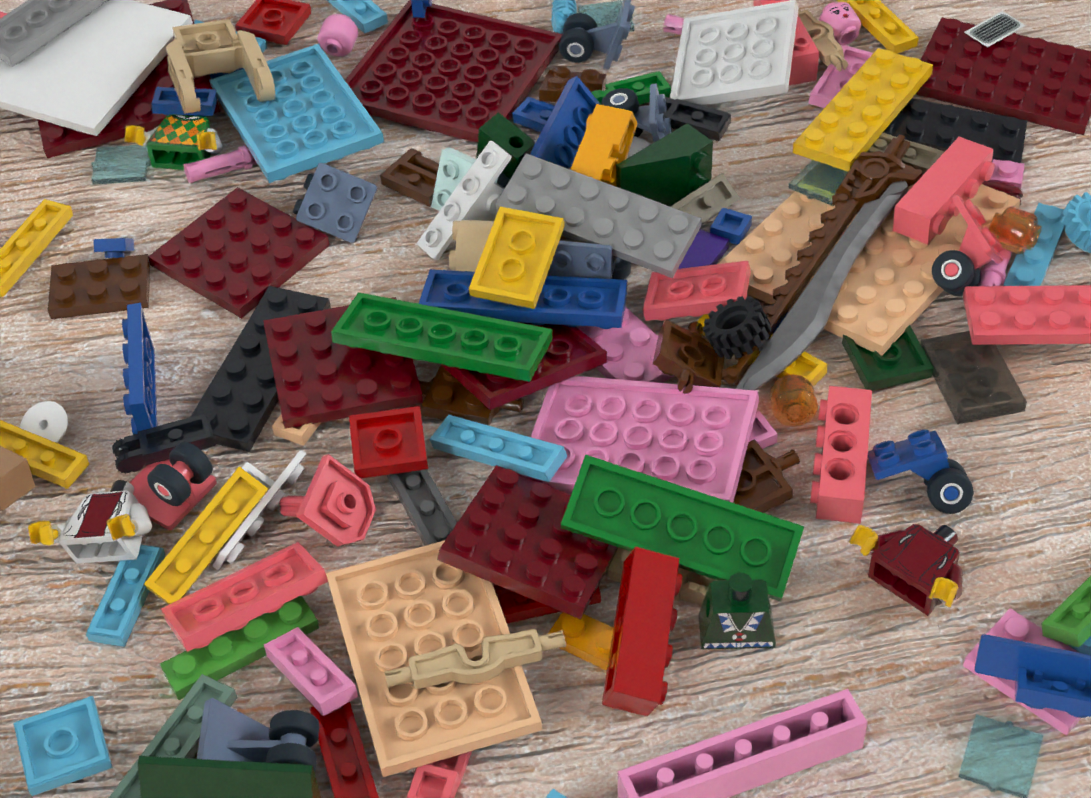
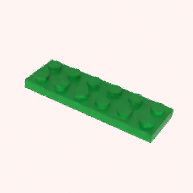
[331,292,552,382]
[561,454,805,601]

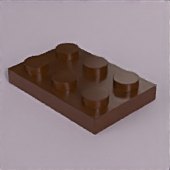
[48,254,150,319]

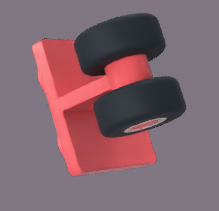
[932,194,1004,297]
[129,442,217,530]

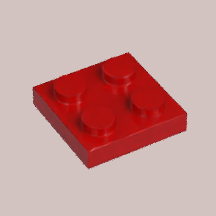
[235,0,311,45]
[349,406,428,479]

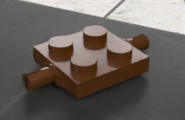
[653,319,725,394]
[419,365,524,426]
[733,439,800,513]

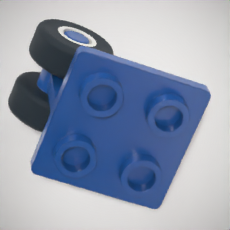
[867,430,974,514]

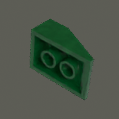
[616,123,713,207]

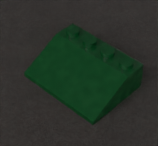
[138,756,321,798]

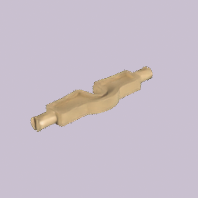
[798,8,848,71]
[384,629,566,689]

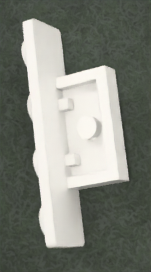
[417,141,512,260]
[213,449,306,570]

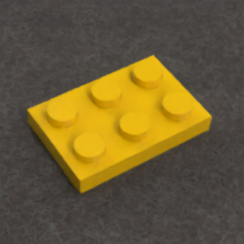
[468,207,565,309]

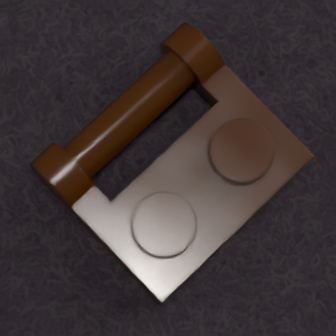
[380,148,439,207]

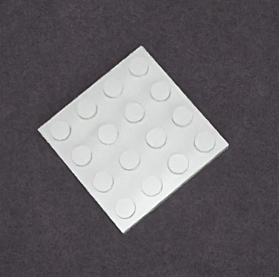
[670,0,798,105]

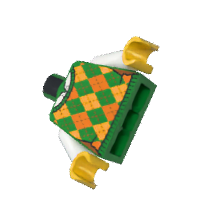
[125,114,223,170]

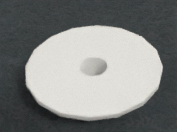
[20,401,68,443]

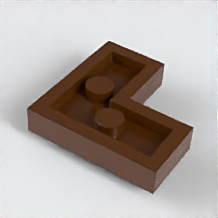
[539,67,606,102]

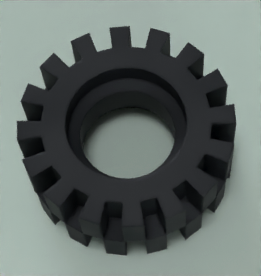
[703,296,771,359]

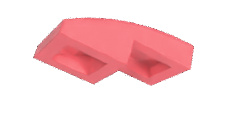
[407,751,472,798]

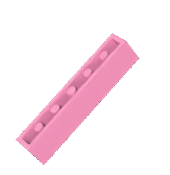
[618,689,867,798]

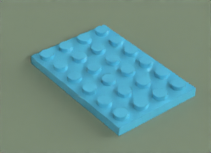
[210,44,384,183]

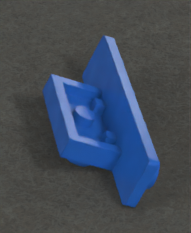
[975,634,1091,718]

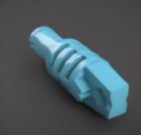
[551,0,577,34]

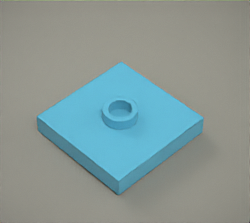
[13,696,113,796]

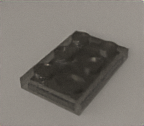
[921,331,1027,425]

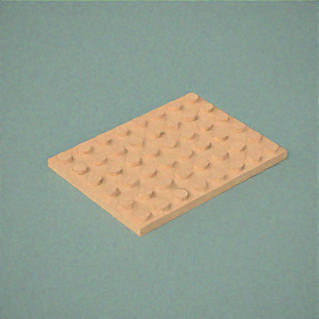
[718,164,1020,356]

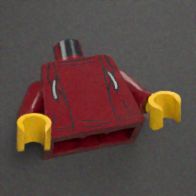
[849,524,963,616]

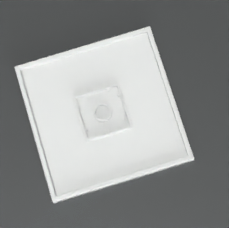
[0,0,193,136]

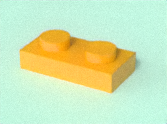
[548,612,613,671]

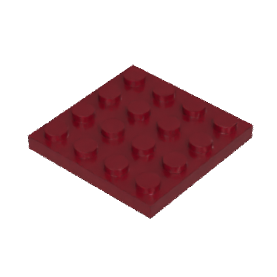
[148,187,330,319]
[263,297,423,429]
[440,322,607,410]
[437,465,619,619]

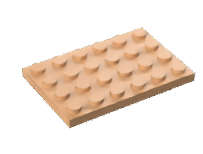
[326,540,542,777]

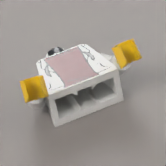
[28,480,152,564]

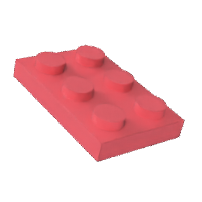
[643,261,751,321]

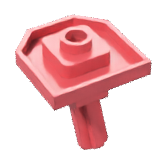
[279,454,376,547]

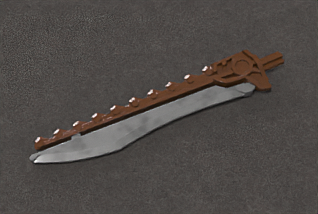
[722,135,922,391]

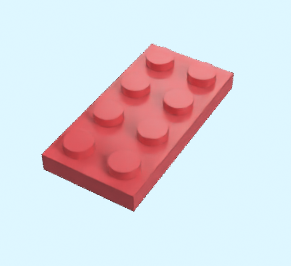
[963,285,1091,345]
[161,542,328,652]

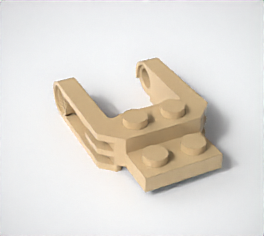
[166,19,275,114]

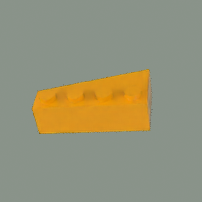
[570,104,638,187]

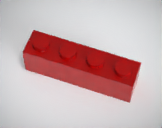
[602,546,682,717]

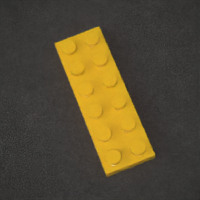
[793,48,933,172]

